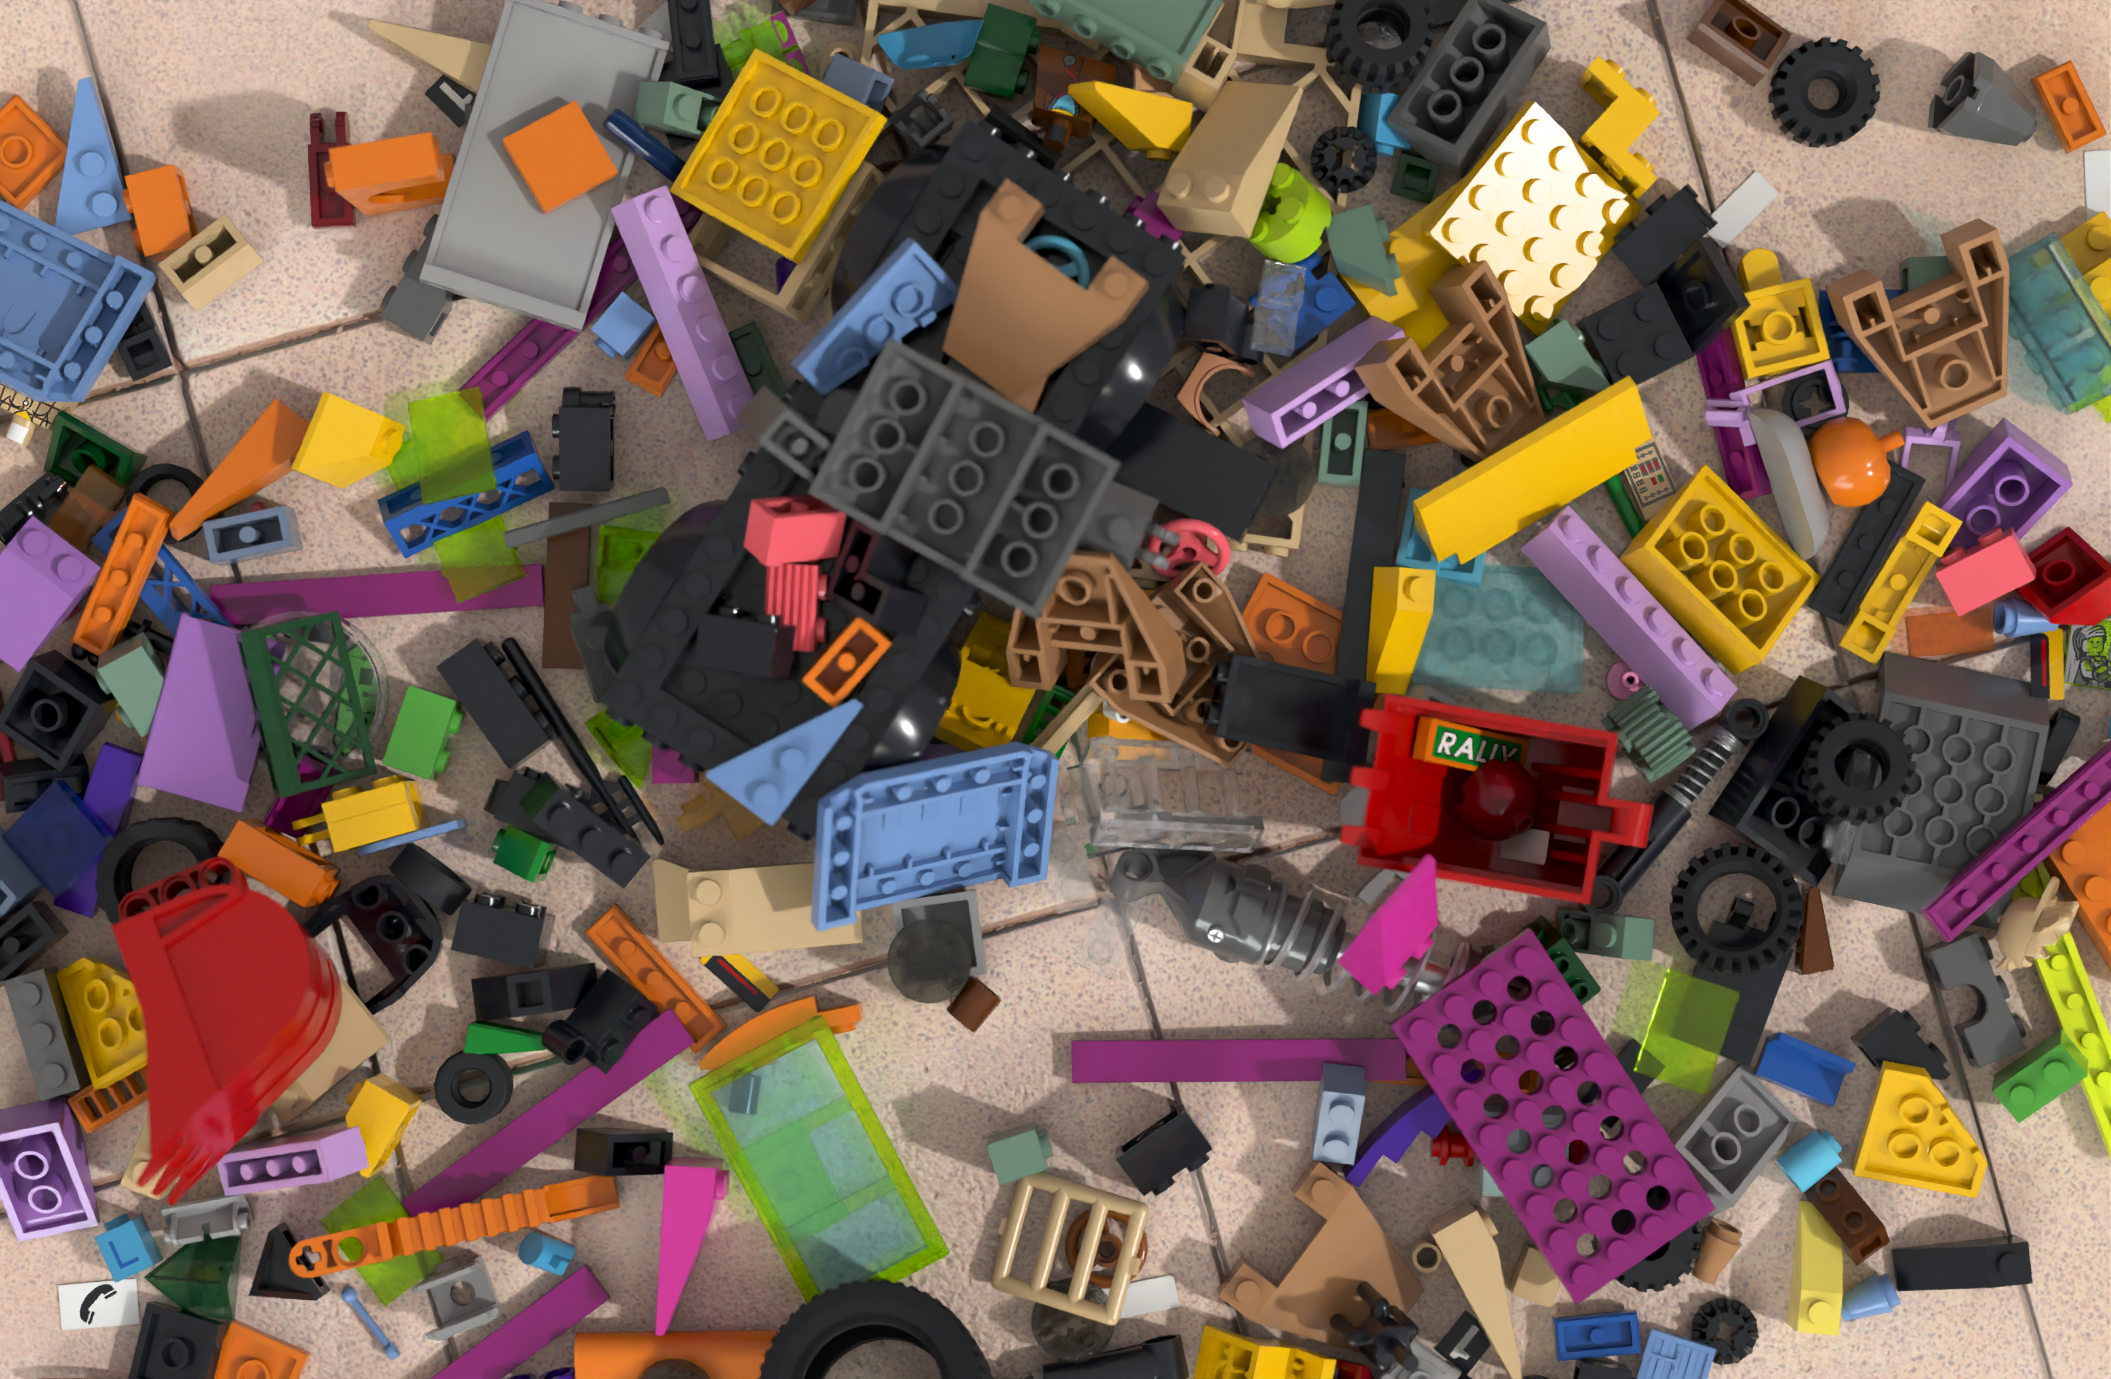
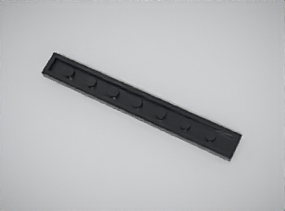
[1321,449,1406,784]

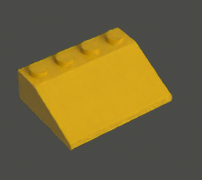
[1336,176,1466,353]
[1619,464,1821,675]

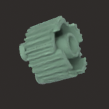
[1600,684,1696,784]

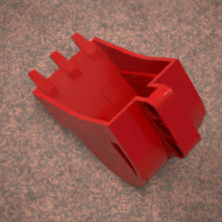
[1340,693,1654,904]
[111,857,342,1206]

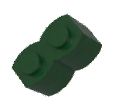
[963,3,1043,103]

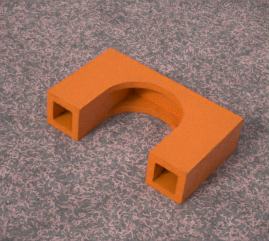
[324,132,457,216]

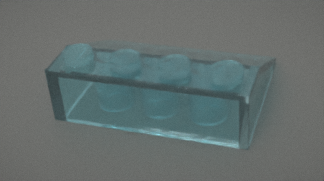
[2007,232,2111,415]
[1409,565,1583,694]

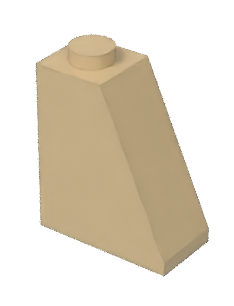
[652,858,697,943]

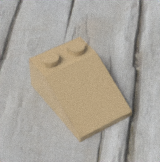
[271,974,392,1125]

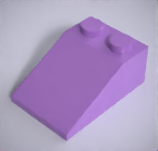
[1935,417,2073,551]
[0,516,101,674]
[0,1095,100,1242]

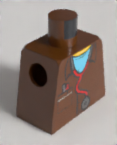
[1031,45,1118,152]

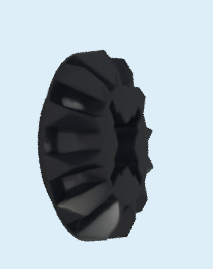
[1310,126,1377,193]
[1781,371,1849,437]
[1691,1298,1759,1366]

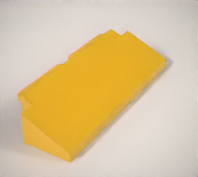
[1413,376,1652,565]

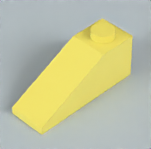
[1787,1200,1843,1336]

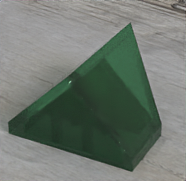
[144,1233,242,1320]

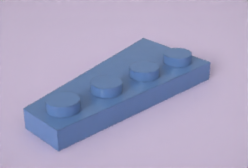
[790,237,959,396]

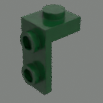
[1510,915,1601,1006]

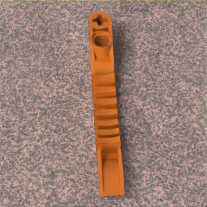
[288,1175,620,1278]

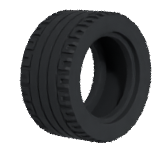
[758,1279,994,1379]

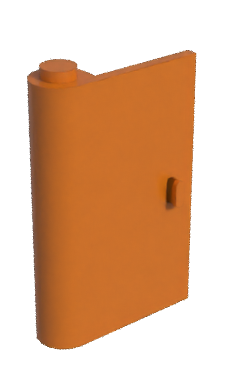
[574,1330,778,1379]

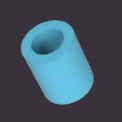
[1776,1129,1843,1193]

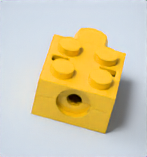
[1730,248,1830,382]
[291,775,430,853]

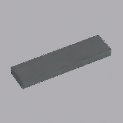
[503,487,671,549]

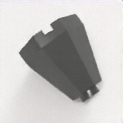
[1928,52,2037,146]

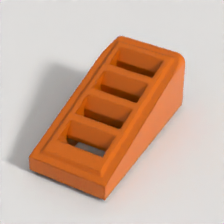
[67,1065,148,1134]

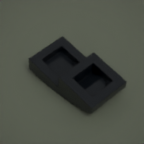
[117,298,173,382]

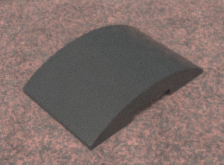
[808,337,1121,619]

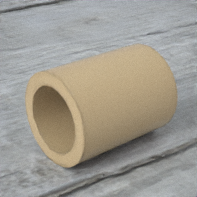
[1409,1238,1442,1272]

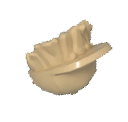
[1997,876,2079,973]

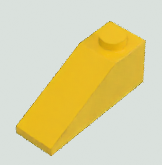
[1068,81,1193,162]
[1366,567,1436,695]

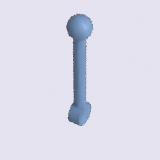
[341,1287,400,1360]

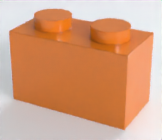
[122,164,198,262]
[802,615,892,709]

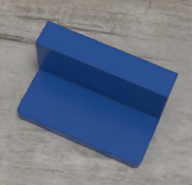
[1753,1032,1856,1107]

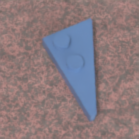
[54,77,135,235]
[705,699,864,827]

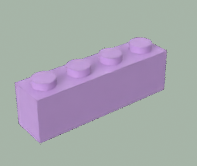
[1242,315,1405,449]
[217,1126,369,1196]

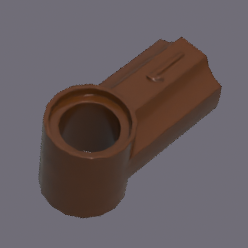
[946,976,1002,1033]

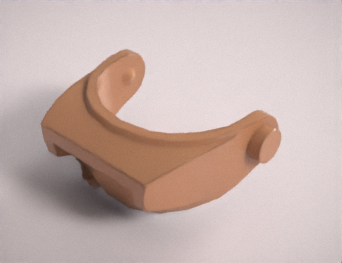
[1174,352,1256,437]

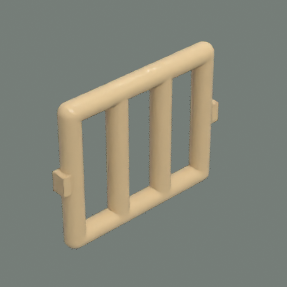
[991,1172,1149,1325]

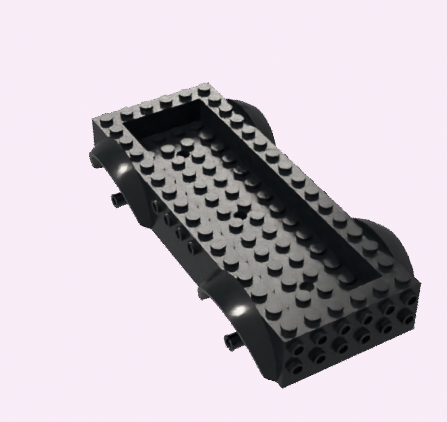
[600,119,1188,842]

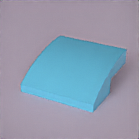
[1395,487,1487,588]

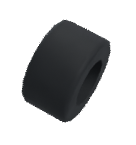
[434,1050,514,1125]

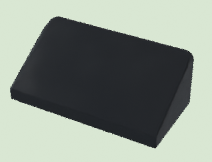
[0,752,89,814]

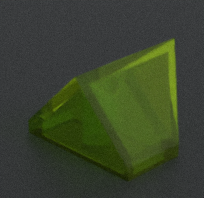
[596,525,662,606]
[584,707,652,790]

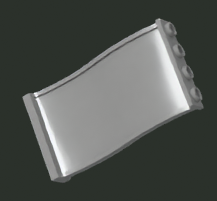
[419,0,670,333]

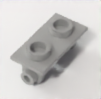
[160,1194,254,1247]

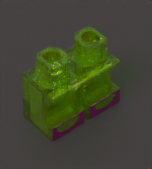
[721,10,812,77]

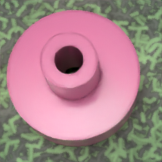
[1605,660,1645,701]

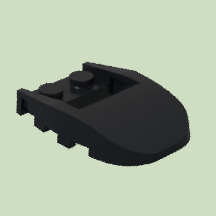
[302,875,443,1015]

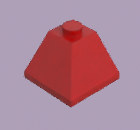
[2015,526,2111,626]

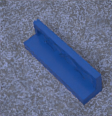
[378,430,555,558]
[91,506,236,637]

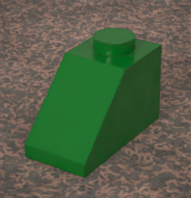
[491,825,559,883]

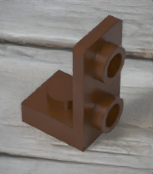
[1804,1167,1890,1266]

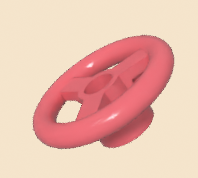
[1146,518,1231,580]

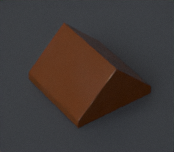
[1687,0,1791,87]

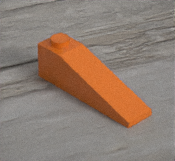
[169,398,310,541]

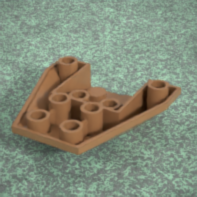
[1086,561,1261,768]

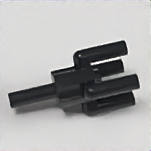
[1330,1282,1419,1372]

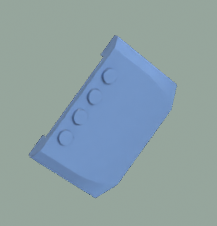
[0,200,157,402]
[811,742,1059,931]

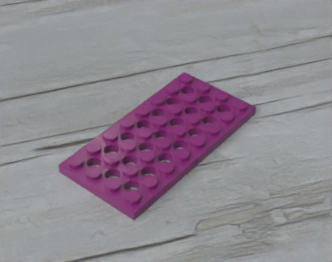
[1388,928,1716,1304]

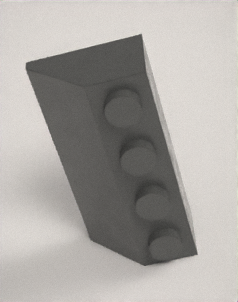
[1386,0,1551,179]

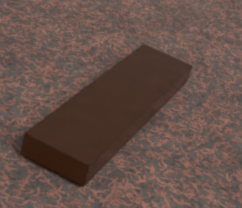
[542,502,592,670]

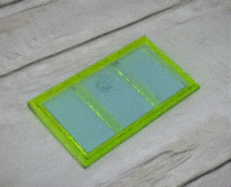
[688,1014,950,1303]

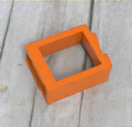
[217,818,342,908]

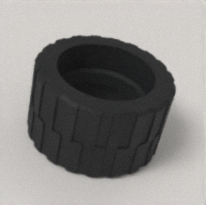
[95,817,231,925]

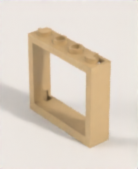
[688,160,886,325]

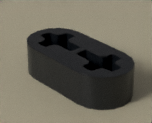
[2038,707,2081,786]

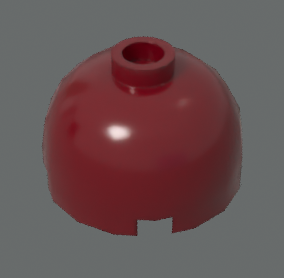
[1454,757,1540,842]

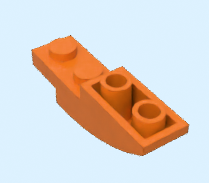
[699,994,863,1076]

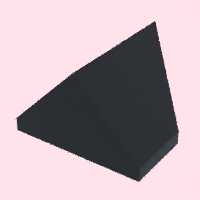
[249,1222,331,1301]

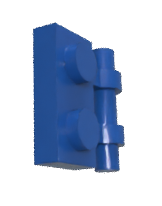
[1246,251,1356,357]

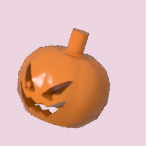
[1807,417,1905,508]

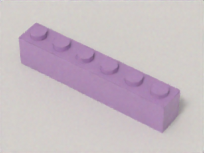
[610,185,754,441]
[1520,505,1738,731]

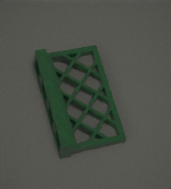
[235,611,378,798]

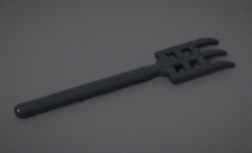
[501,637,665,845]

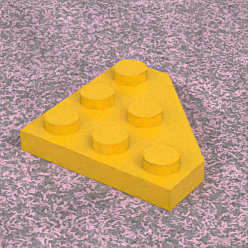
[55,956,147,1089]
[1852,1061,1988,1198]

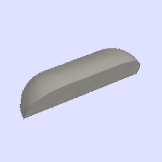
[1747,408,1830,560]

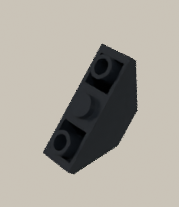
[471,962,598,1020]

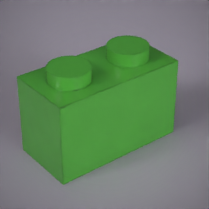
[382,685,465,780]
[1992,1029,2088,1123]

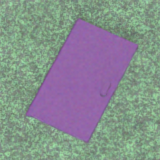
[136,613,288,812]

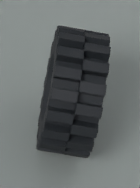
[1768,37,1880,148]
[1591,1185,1702,1292]

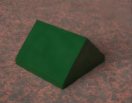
[43,410,148,512]

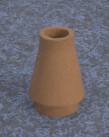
[1692,1219,1742,1284]

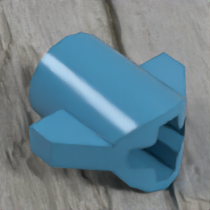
[519,1232,576,1276]

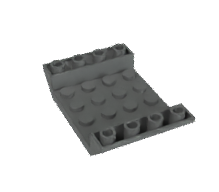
[1832,652,2050,930]

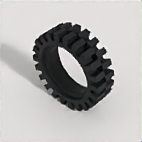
[1670,843,1803,977]

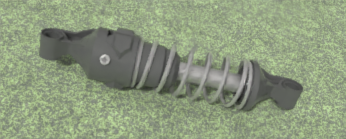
[1109,841,1552,1034]

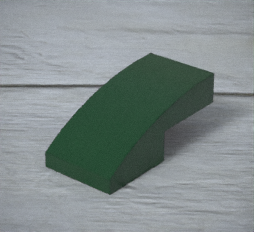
[1390,146,1441,204]

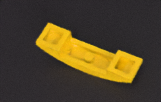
[1838,500,1963,665]

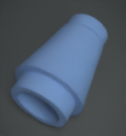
[1993,597,2059,638]
[1841,1273,1901,1322]

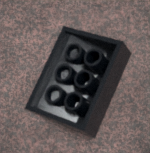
[1708,675,1868,887]

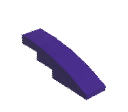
[53,742,144,918]
[1343,1059,1482,1188]

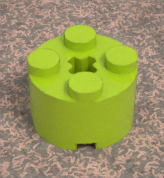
[1243,163,1332,264]

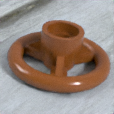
[1065,1209,1148,1289]

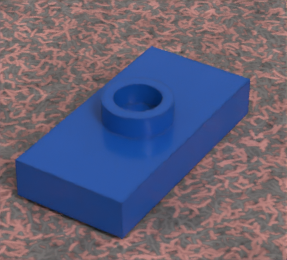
[1552,1309,1641,1361]

